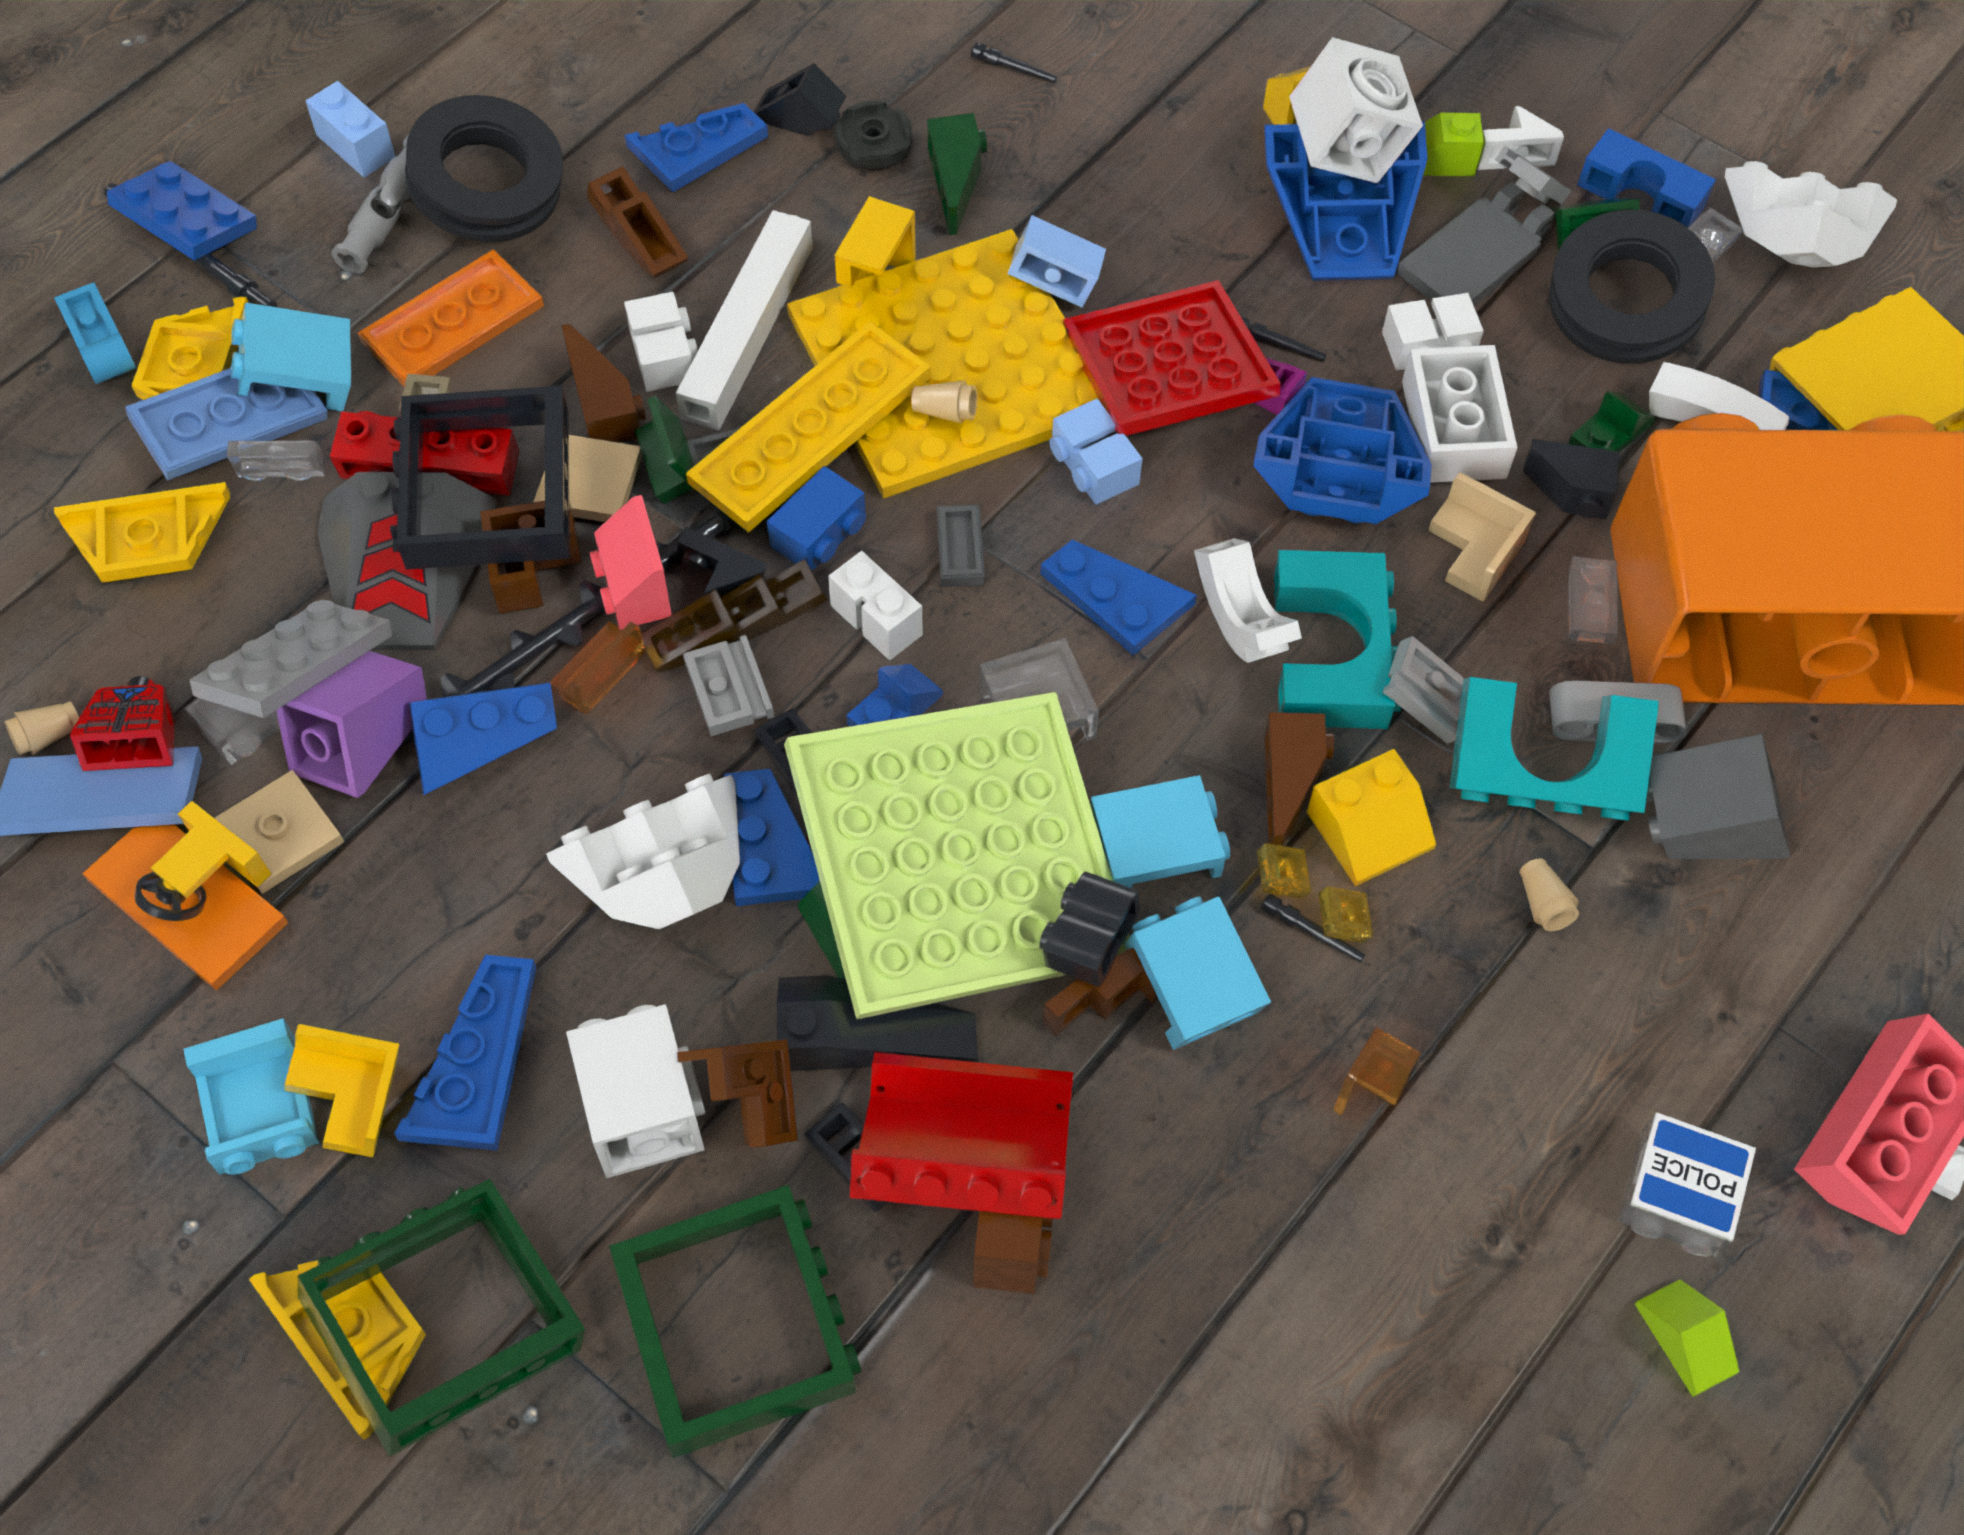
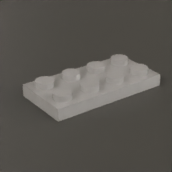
[189,600,392,718]

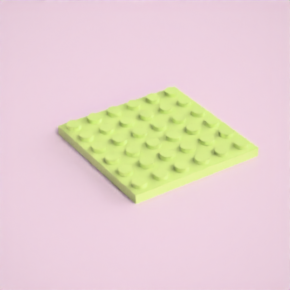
[784,692,1130,1019]

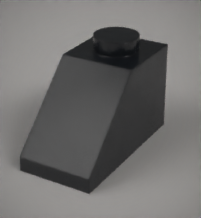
[754,63,847,136]
[1523,439,1619,519]

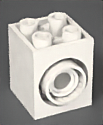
[1289,37,1423,183]
[566,1004,705,1178]

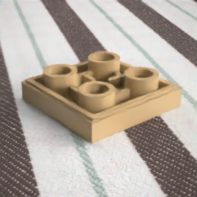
[534,435,643,522]

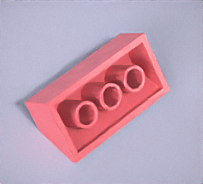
[1794,1014,1964,1235]

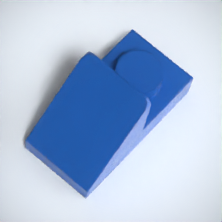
[846,664,943,727]

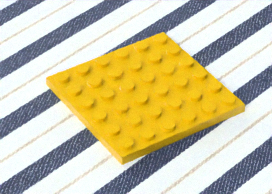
[787,229,1099,499]

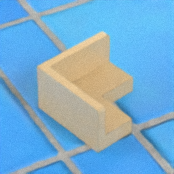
[1428,473,1536,602]

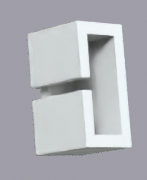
[624,292,698,392]
[1382,293,1483,371]
[828,551,923,661]

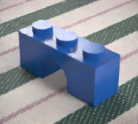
[1577,128,1716,229]

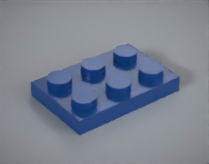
[107,161,257,261]

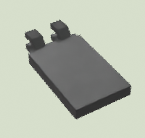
[1396,182,1555,306]

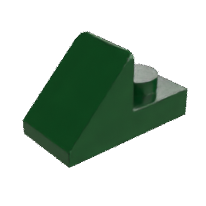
[1568,390,1655,453]

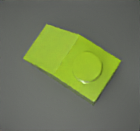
[1423,113,1484,176]

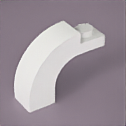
[1194,538,1302,663]

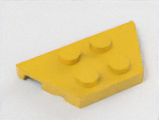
[132,297,249,400]
[54,482,230,583]
[249,1260,426,1440]

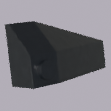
[777,975,978,1071]

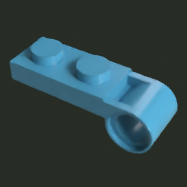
[54,282,136,384]

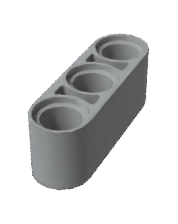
[1549,681,1687,744]

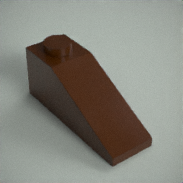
[561,323,646,443]
[1264,712,1334,857]

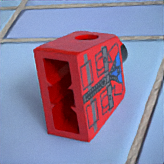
[70,676,175,771]

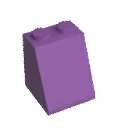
[276,651,427,798]

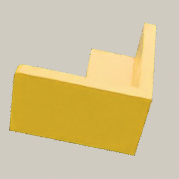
[835,196,916,288]
[284,1024,399,1157]

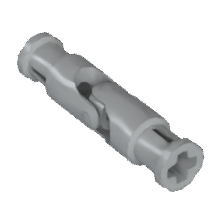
[331,134,410,274]

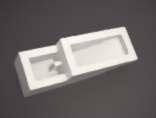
[1649,362,1789,430]

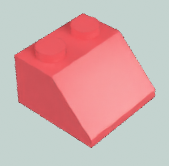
[589,495,672,630]

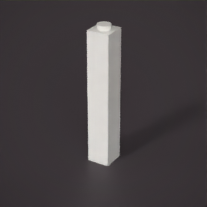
[676,210,813,431]

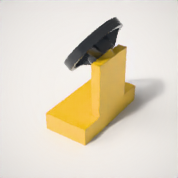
[134,801,271,921]

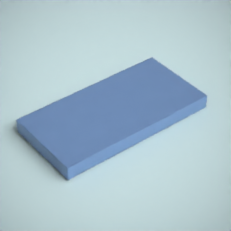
[126,368,327,481]
[0,746,202,836]

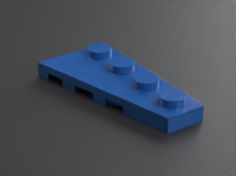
[394,955,536,1151]

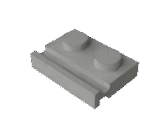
[1495,146,1571,204]
[683,635,774,736]
[1383,636,1464,744]

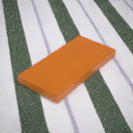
[358,249,544,387]
[82,824,288,991]

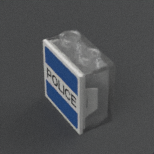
[1617,1112,1756,1257]

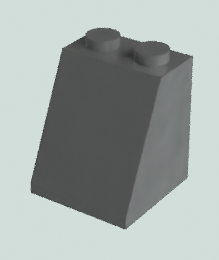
[1646,734,1791,859]

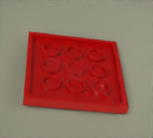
[1063,280,1281,436]

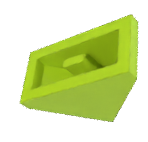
[1635,1279,1740,1397]

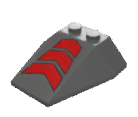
[318,472,498,650]

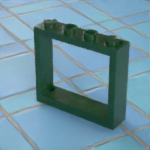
[298,1179,585,1457]
[609,1185,862,1458]

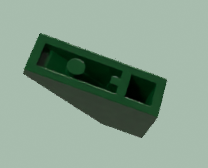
[927,113,987,236]

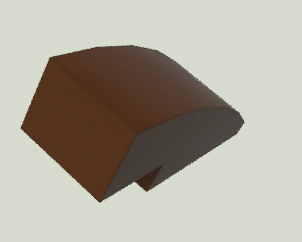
[587,166,688,279]

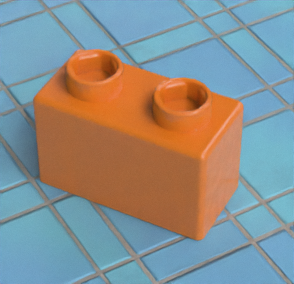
[1610,413,1964,705]

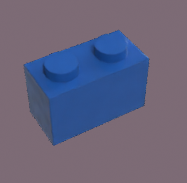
[767,466,866,571]

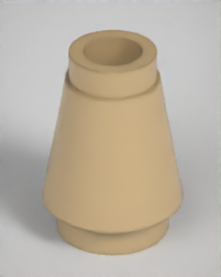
[912,380,977,424]
[4,701,79,755]
[1520,859,1579,931]

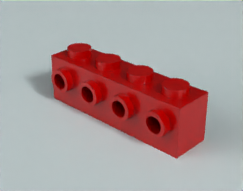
[330,411,520,496]

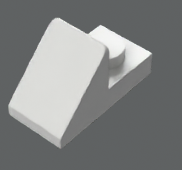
[1477,106,1564,170]

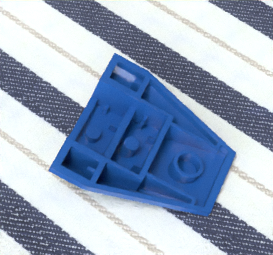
[1264,121,1427,281]
[1253,377,1432,524]

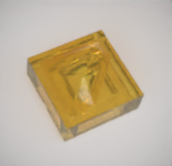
[1257,843,1312,899]
[1318,886,1373,943]

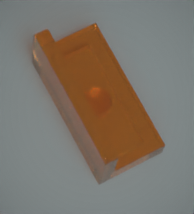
[550,621,645,715]
[1333,1027,1421,1115]

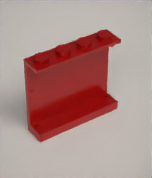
[850,1052,1073,1219]

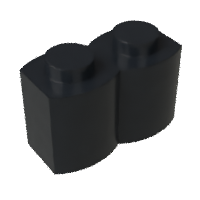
[1039,871,1140,987]

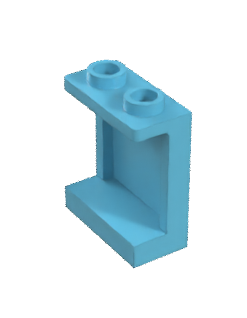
[231,303,351,411]
[1090,775,1230,888]
[1124,896,1271,1050]
[183,1018,319,1175]

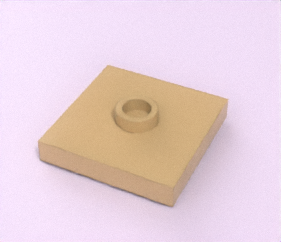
[215,770,344,894]

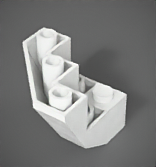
[1725,161,1897,267]
[546,774,740,929]

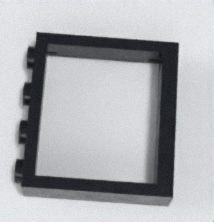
[390,386,570,570]

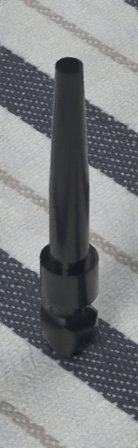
[971,42,1057,83]
[1241,317,1327,362]
[1261,893,1365,962]

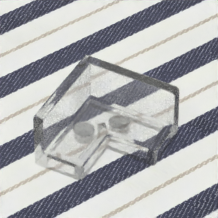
[979,638,1099,741]

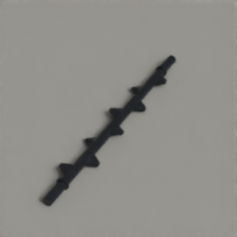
[398,510,735,748]

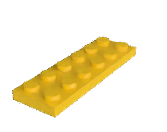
[686,321,932,533]

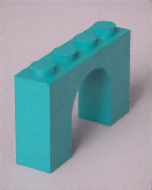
[1273,550,1401,729]
[1449,677,1659,821]

